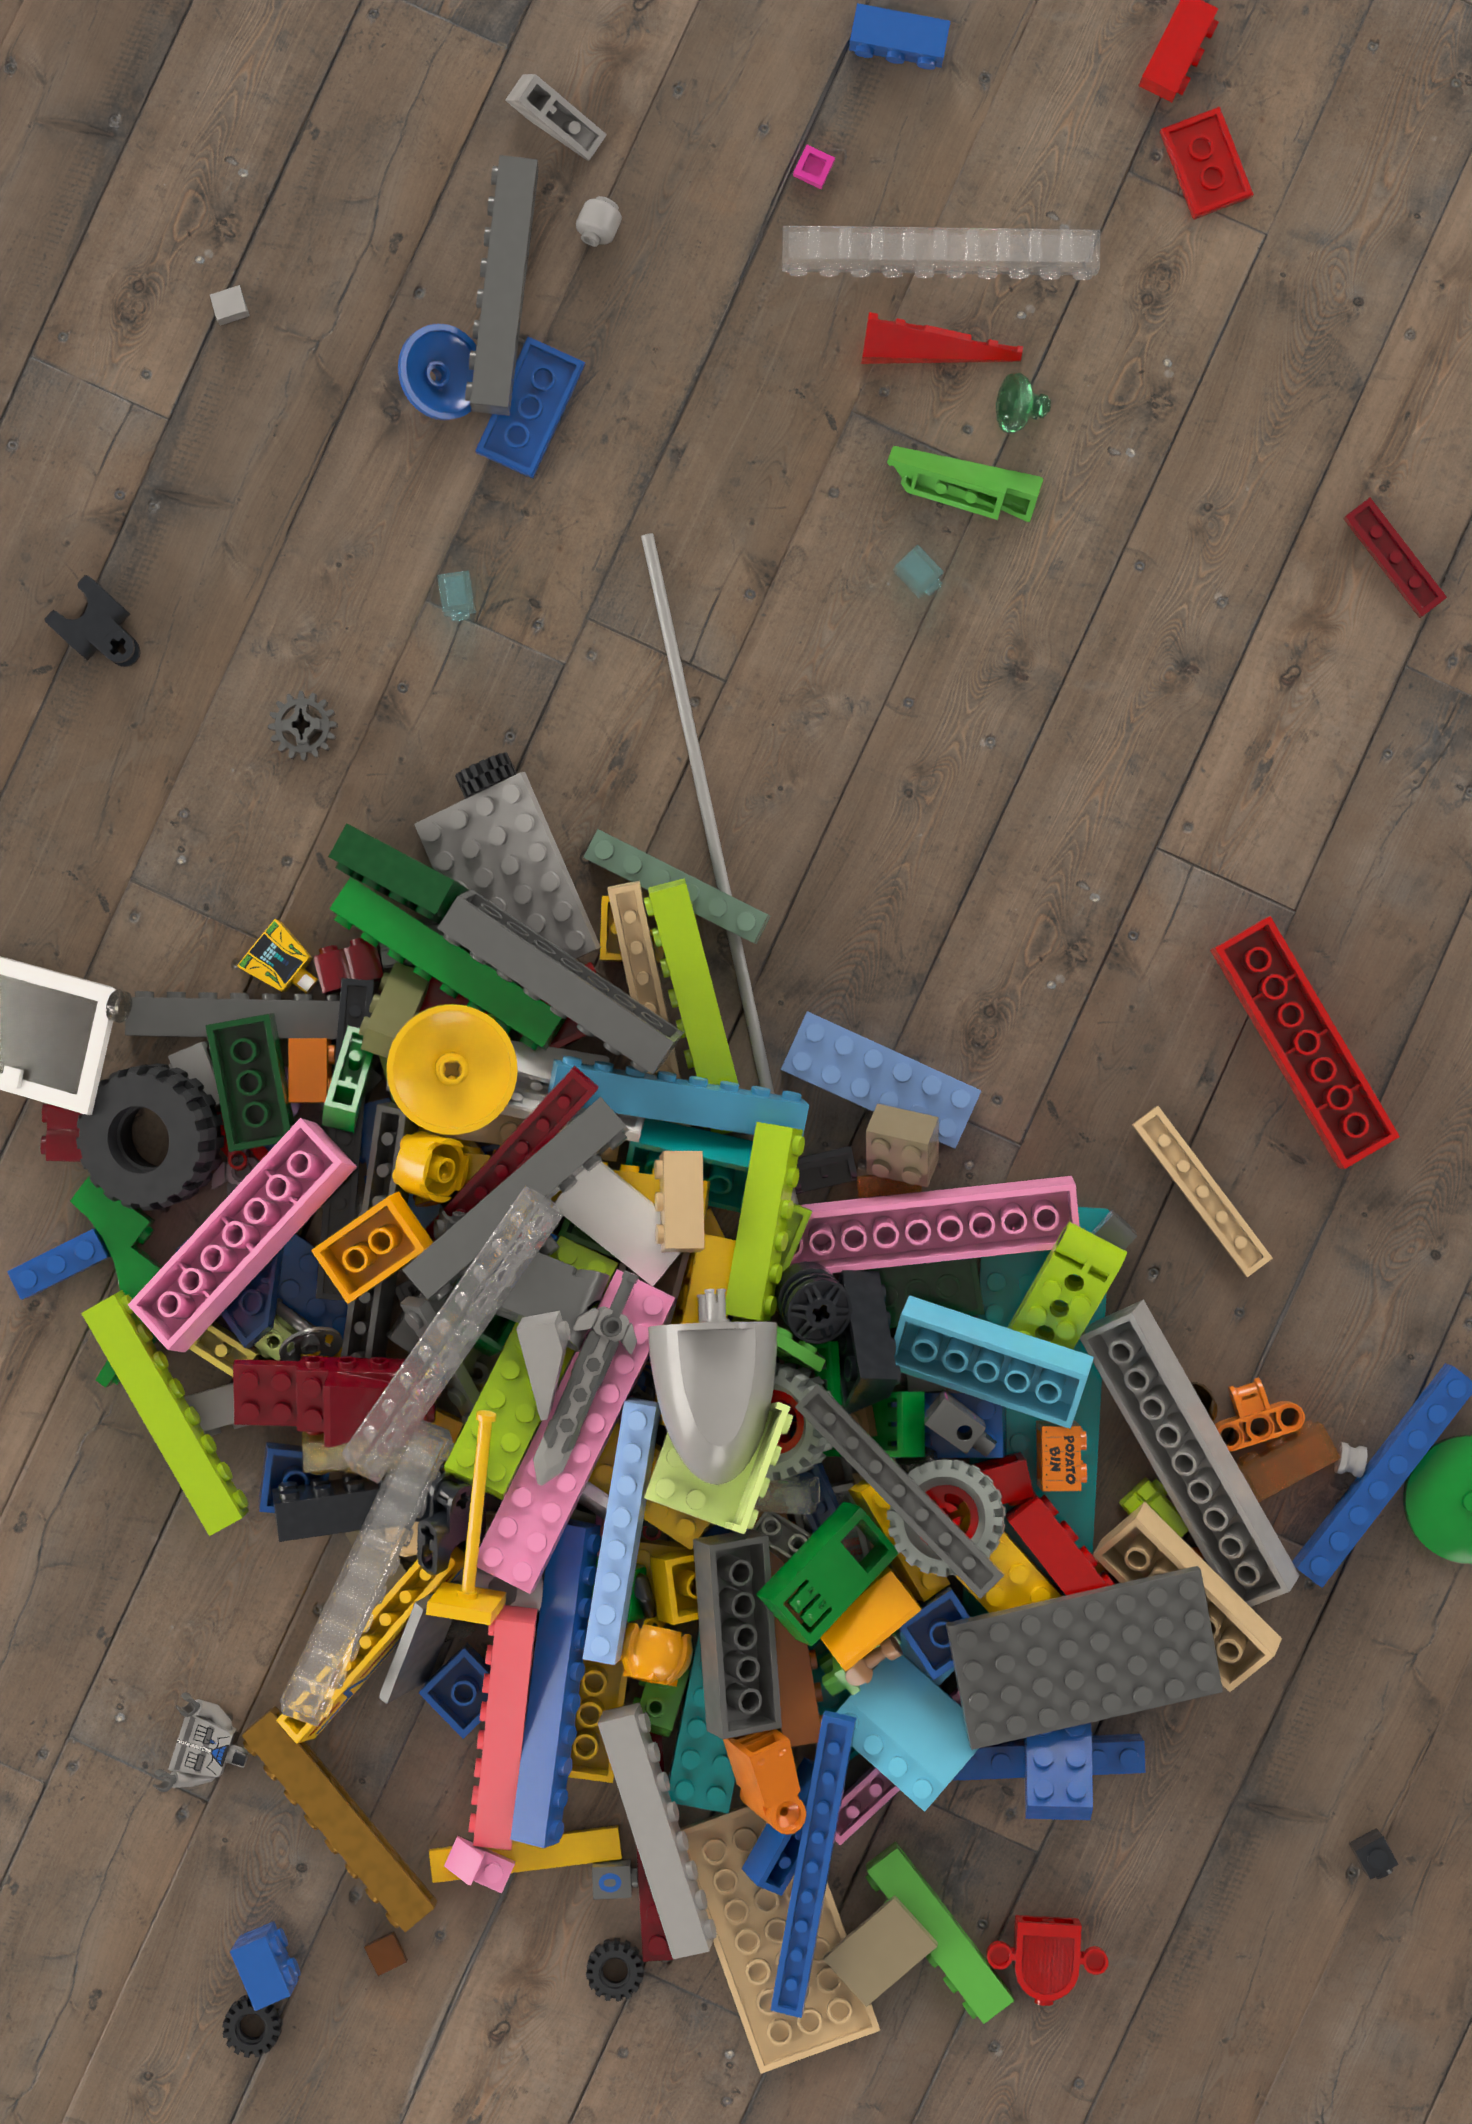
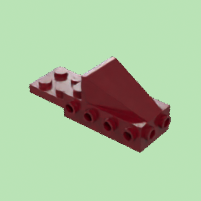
[233,1355,436,1448]

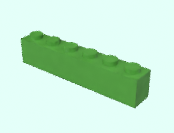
[865,1841,1014,2024]

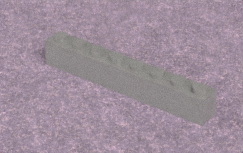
[597,1703,717,1959]

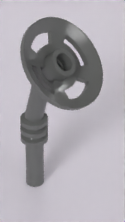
[275,1298,343,1361]

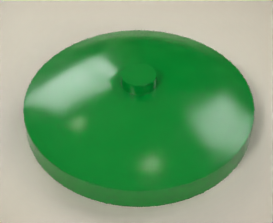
[1403,1435,1472,1564]

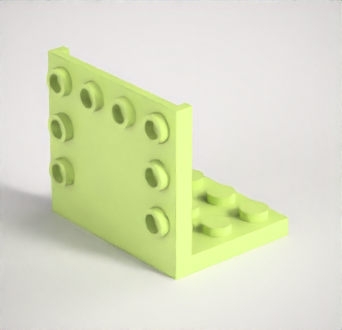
[644,1402,793,1534]

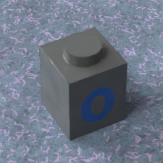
[592,1859,638,1900]

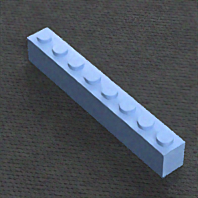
[583,1397,661,1665]

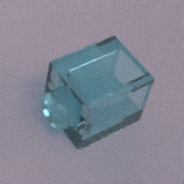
[893,545,944,598]
[437,570,477,621]

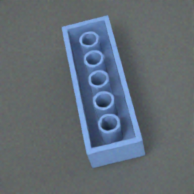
[780,1011,981,1149]

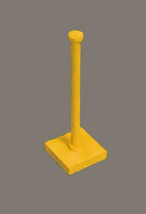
[426,1410,507,1625]

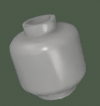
[576,196,622,247]

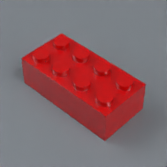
[1005,1491,1115,1596]

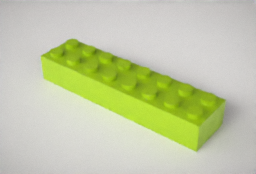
[444,1235,618,1500]

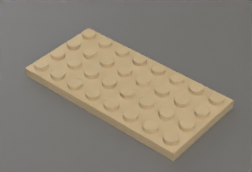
[680,1805,881,2074]

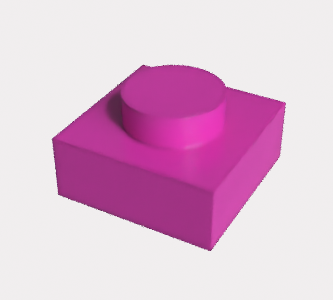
[793,145,835,190]

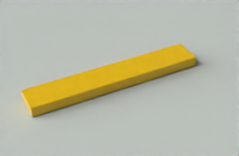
[429,1825,622,1883]

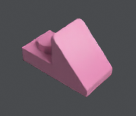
[444,1836,516,1893]

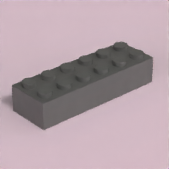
[693,1529,782,1739]

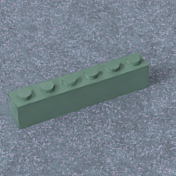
[583,829,771,944]

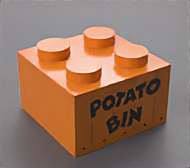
[1036,1420,1087,1492]

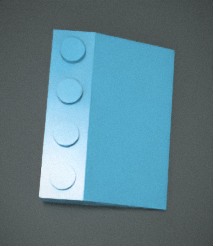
[836,1654,979,1812]

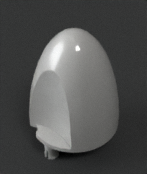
[648,1289,777,1485]

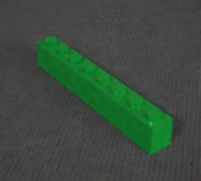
[329,877,567,1051]

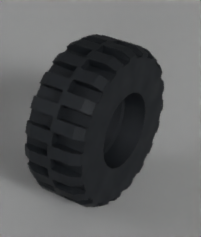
[76,1063,224,1210]

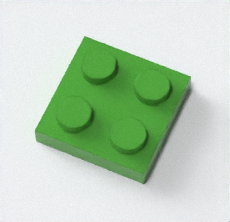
[759,1321,826,1372]

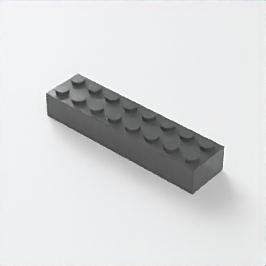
[437,889,684,1074]

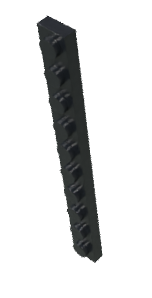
[316,978,374,1301]

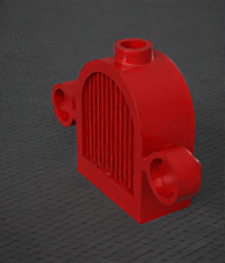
[986,1915,1109,2006]

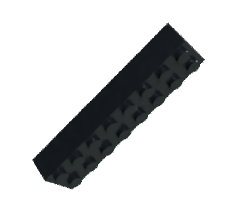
[272,1459,503,1542]

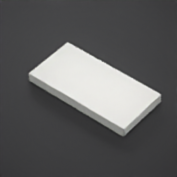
[552,1162,681,1286]

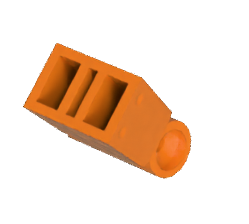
[723,1729,806,1835]

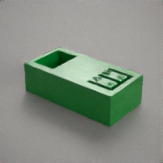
[822,1392,925,1457]
[756,1501,899,1646]

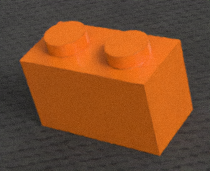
[288,1038,336,1103]

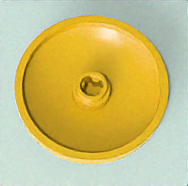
[386,1004,518,1135]

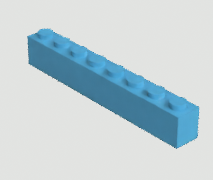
[548,1056,809,1136]

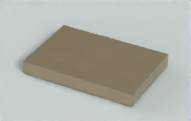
[823,1895,938,2007]

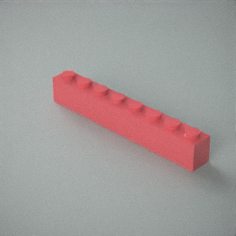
[468,1605,538,1850]

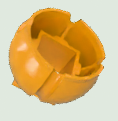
[621,1623,693,1687]

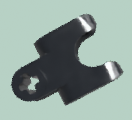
[44,575,141,667]
[417,1473,486,1576]

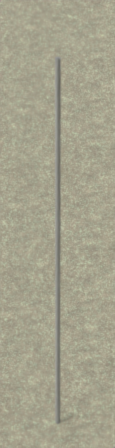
[641,533,857,1480]

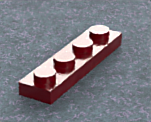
[1343,497,1447,618]

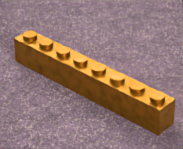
[242,1706,437,1933]

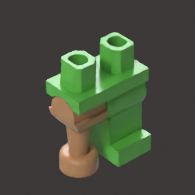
[819,1629,903,1697]

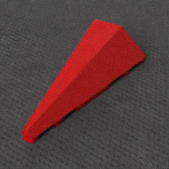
[861,312,1023,364]

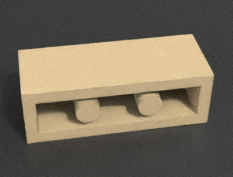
[654,1151,704,1253]

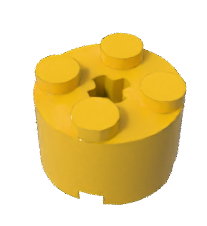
[392,1131,469,1202]

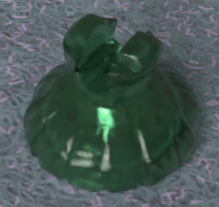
[996,372,1051,433]

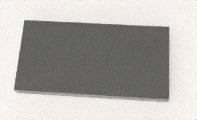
[379,1580,462,1704]

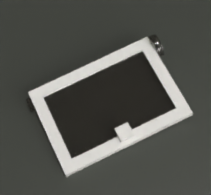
[0,956,132,1115]

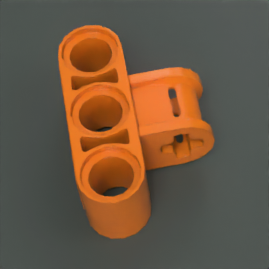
[1215,1377,1305,1451]

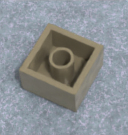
[866,1104,939,1187]

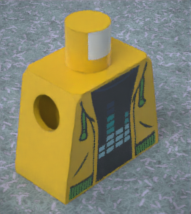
[237,919,318,994]

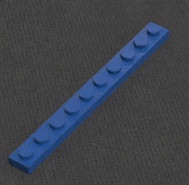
[770,1710,857,2018]

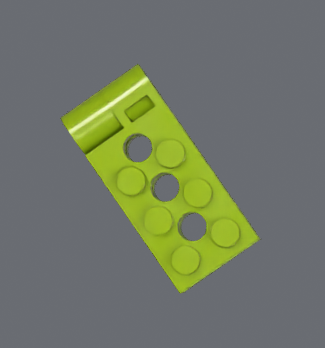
[1007,1222,1127,1350]

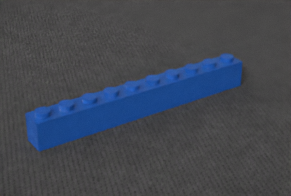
[510,1519,602,1848]

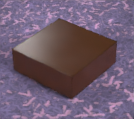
[364,1931,408,1976]

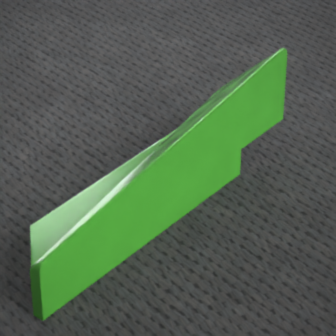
[887,446,1043,522]

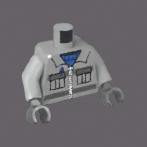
[152,1692,249,1792]

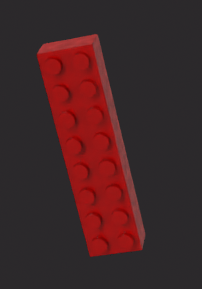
[1210,916,1400,1169]

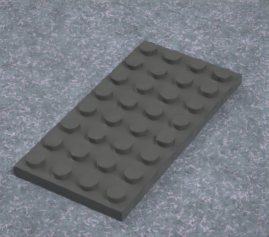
[946,1566,1223,1750]

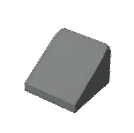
[210,285,250,326]

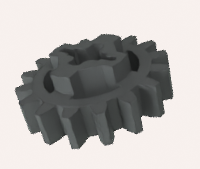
[268,691,338,761]

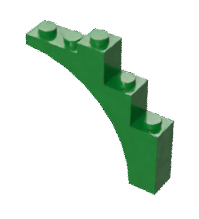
[70,1176,163,1388]

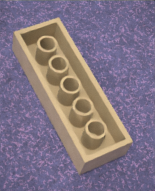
[1093,1502,1282,1692]

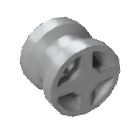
[1334,1442,1367,1478]

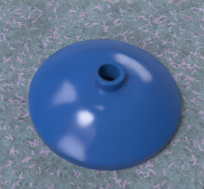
[398,324,477,420]

